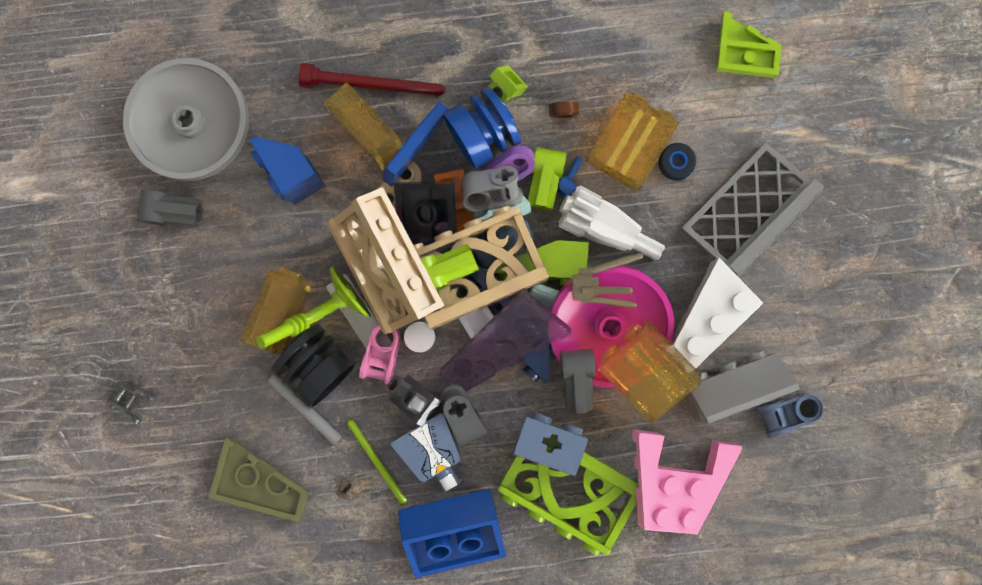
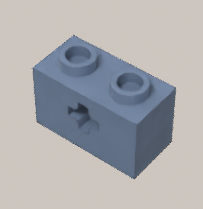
[513,412,588,476]

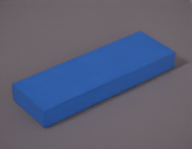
[383,102,448,187]

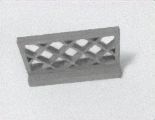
[681,143,825,277]

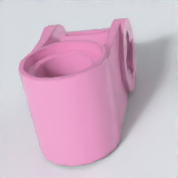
[359,325,401,385]

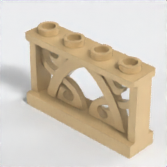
[327,187,444,334]
[413,206,549,330]

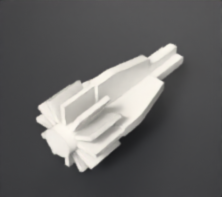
[558,185,665,261]

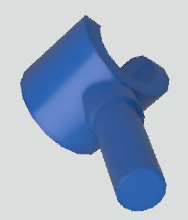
[557,156,583,198]

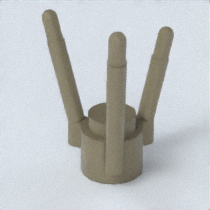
[572,253,643,308]

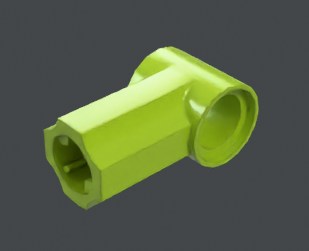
[528,147,567,211]
[420,244,479,291]

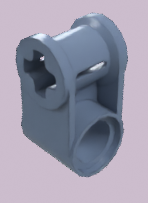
[757,393,824,438]

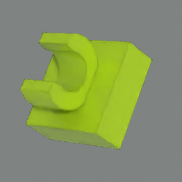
[488,65,528,103]

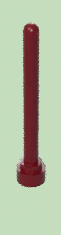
[299,63,445,96]

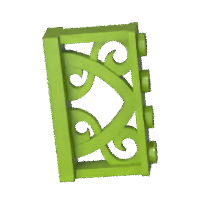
[497,434,639,556]

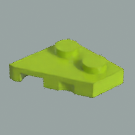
[716,11,782,78]

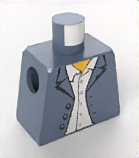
[390,412,462,492]

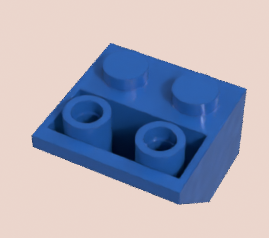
[250,137,326,205]

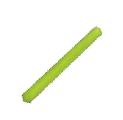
[347,419,407,505]

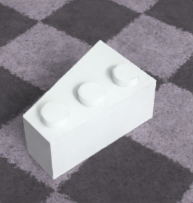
[670,258,763,369]

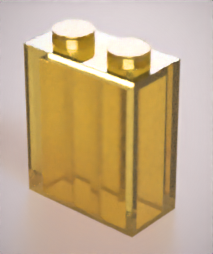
[323,82,402,172]
[586,92,679,191]
[240,267,312,354]
[598,320,701,424]

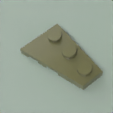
[208,436,310,523]

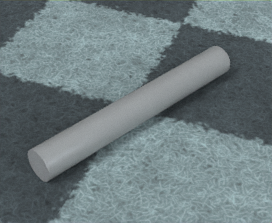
[267,374,342,446]

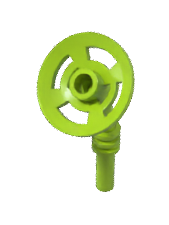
[256,266,371,349]

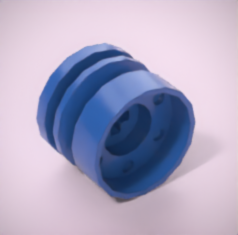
[442,87,521,170]

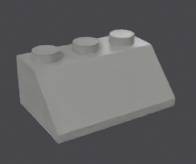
[682,350,800,424]

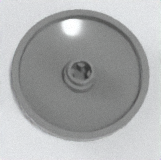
[123,58,249,181]

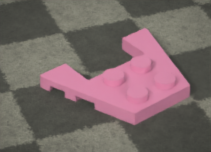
[632,429,742,534]

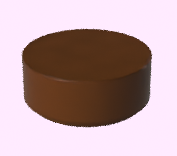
[548,102,579,118]

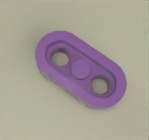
[481,145,535,182]

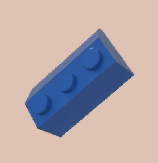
[398,489,507,578]

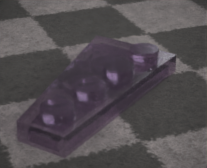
[440,288,571,391]

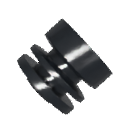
[271,324,357,409]

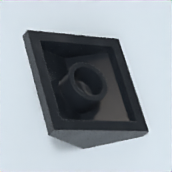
[394,181,457,245]

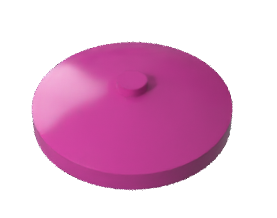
[548,265,675,388]

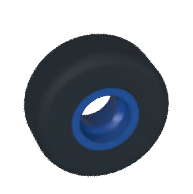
[658,143,696,181]

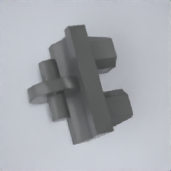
[385,375,441,427]

